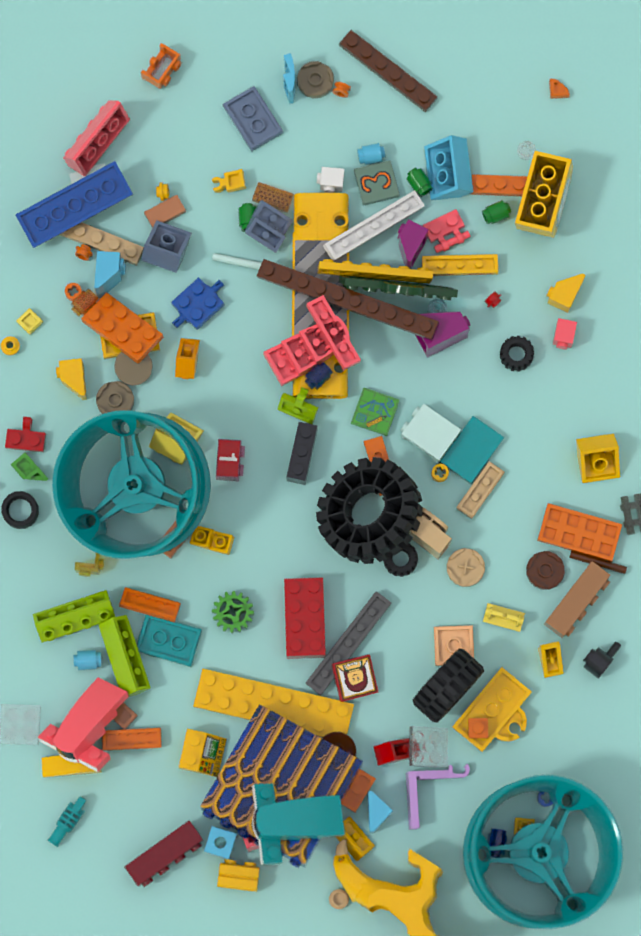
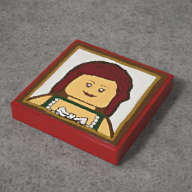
[331,654,378,702]

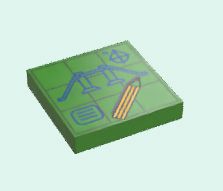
[351,388,399,436]

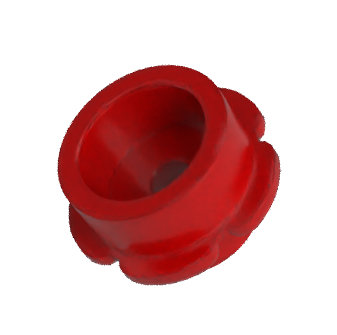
[484,291,502,308]

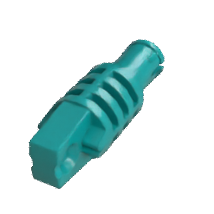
[47,796,86,847]

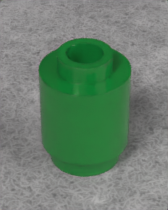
[406,168,433,197]
[482,200,511,224]
[238,203,256,232]

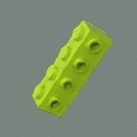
[33,590,115,643]
[98,615,151,697]

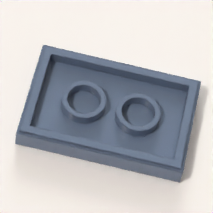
[222,86,283,152]

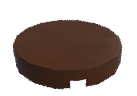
[526,551,565,590]

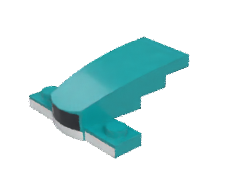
[252,783,345,865]

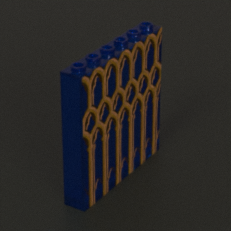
[200,704,363,868]

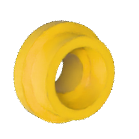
[156,182,169,201]
[1,336,20,355]

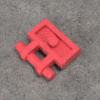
[423,209,471,253]

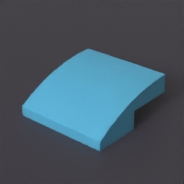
[283,53,295,104]

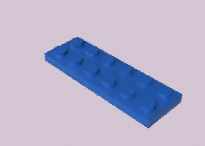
[15,161,133,248]

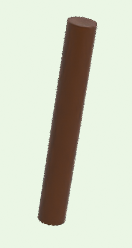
[569,551,627,574]

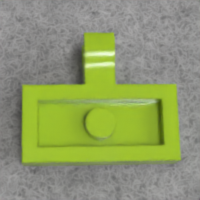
[277,387,319,424]

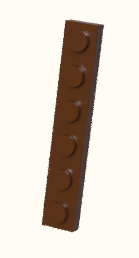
[339,30,437,113]

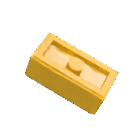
[336,816,375,861]

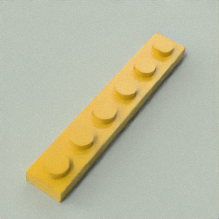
[317,259,433,284]

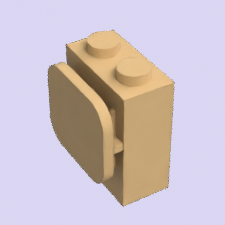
[409,507,452,560]

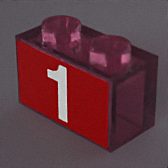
[216,439,245,481]

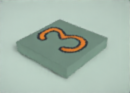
[354,160,400,206]

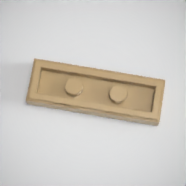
[456,461,505,519]

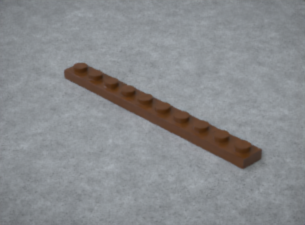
[257,259,439,340]

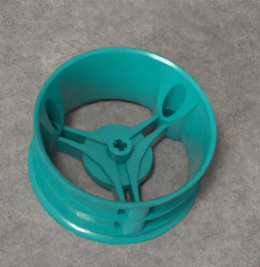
[52,410,211,559]
[463,775,623,929]

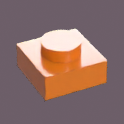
[468,718,488,739]

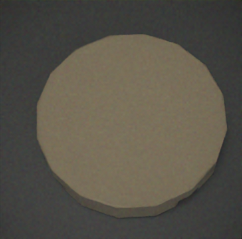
[297,61,334,98]
[114,352,153,386]
[96,381,134,414]

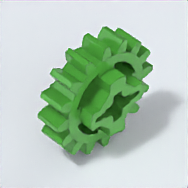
[212,591,254,634]

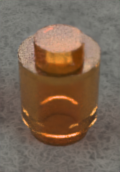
[71,289,99,317]

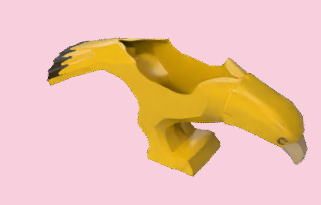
[333,839,443,936]

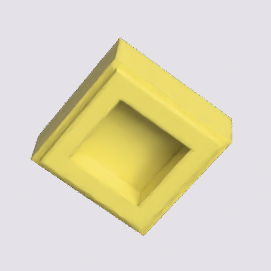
[16,308,43,335]

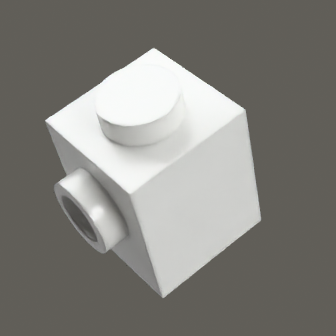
[317,167,344,193]

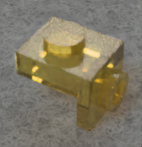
[74,553,104,577]

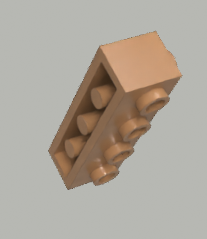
[544,561,610,638]

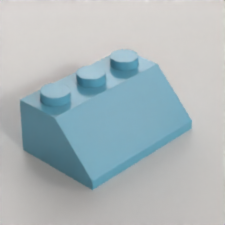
[424,135,473,200]

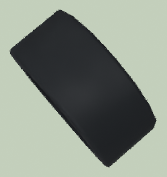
[1,491,39,529]

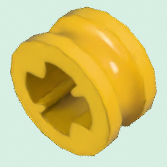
[431,464,449,482]

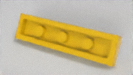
[422,254,498,276]

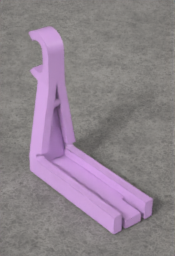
[406,764,470,830]

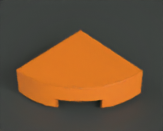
[549,79,570,99]

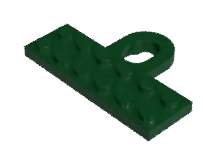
[339,275,458,300]

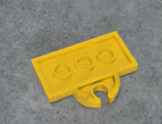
[452,667,532,752]

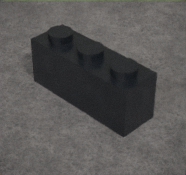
[286,422,318,485]

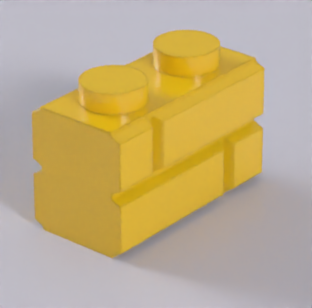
[217,859,260,892]

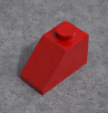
[373,737,421,766]

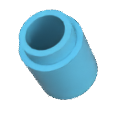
[357,143,385,165]
[74,650,101,670]

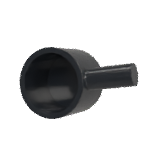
[583,642,621,679]

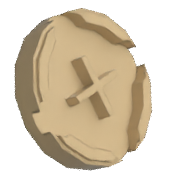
[447,548,485,587]

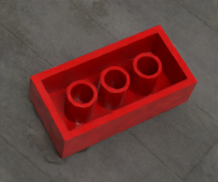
[284,578,326,659]

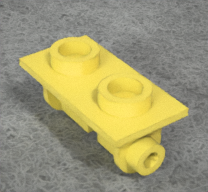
[483,603,525,632]

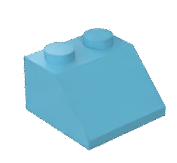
[94,251,126,298]

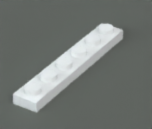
[323,190,425,261]

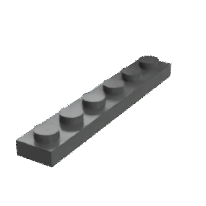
[305,591,391,696]

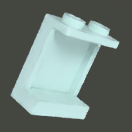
[400,404,461,464]

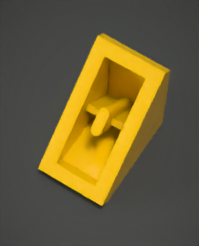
[538,641,564,678]

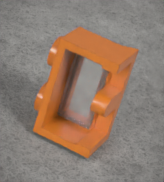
[141,43,182,89]

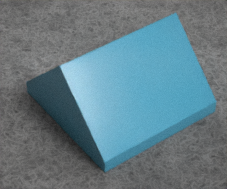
[368,791,393,834]

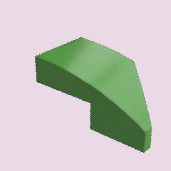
[10,452,48,481]

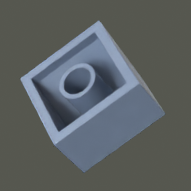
[141,220,192,273]

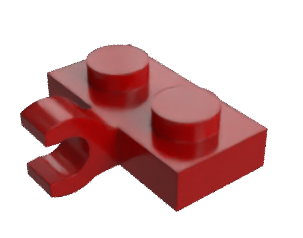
[5,416,46,452]

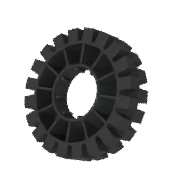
[316,457,423,564]

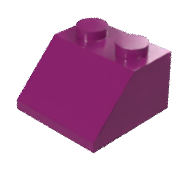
[397,219,429,269]

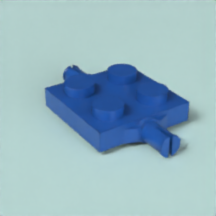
[171,277,225,330]

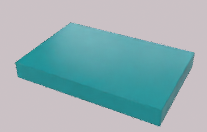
[440,416,504,484]
[137,615,202,667]

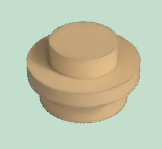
[329,889,349,909]

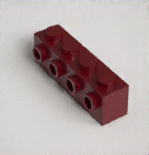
[124,820,204,887]

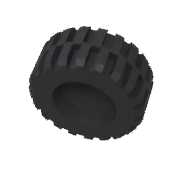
[412,648,484,723]

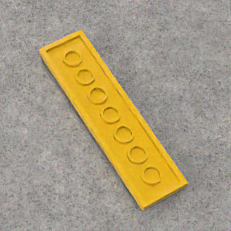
[193,668,354,737]

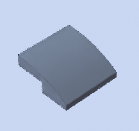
[245,200,293,253]

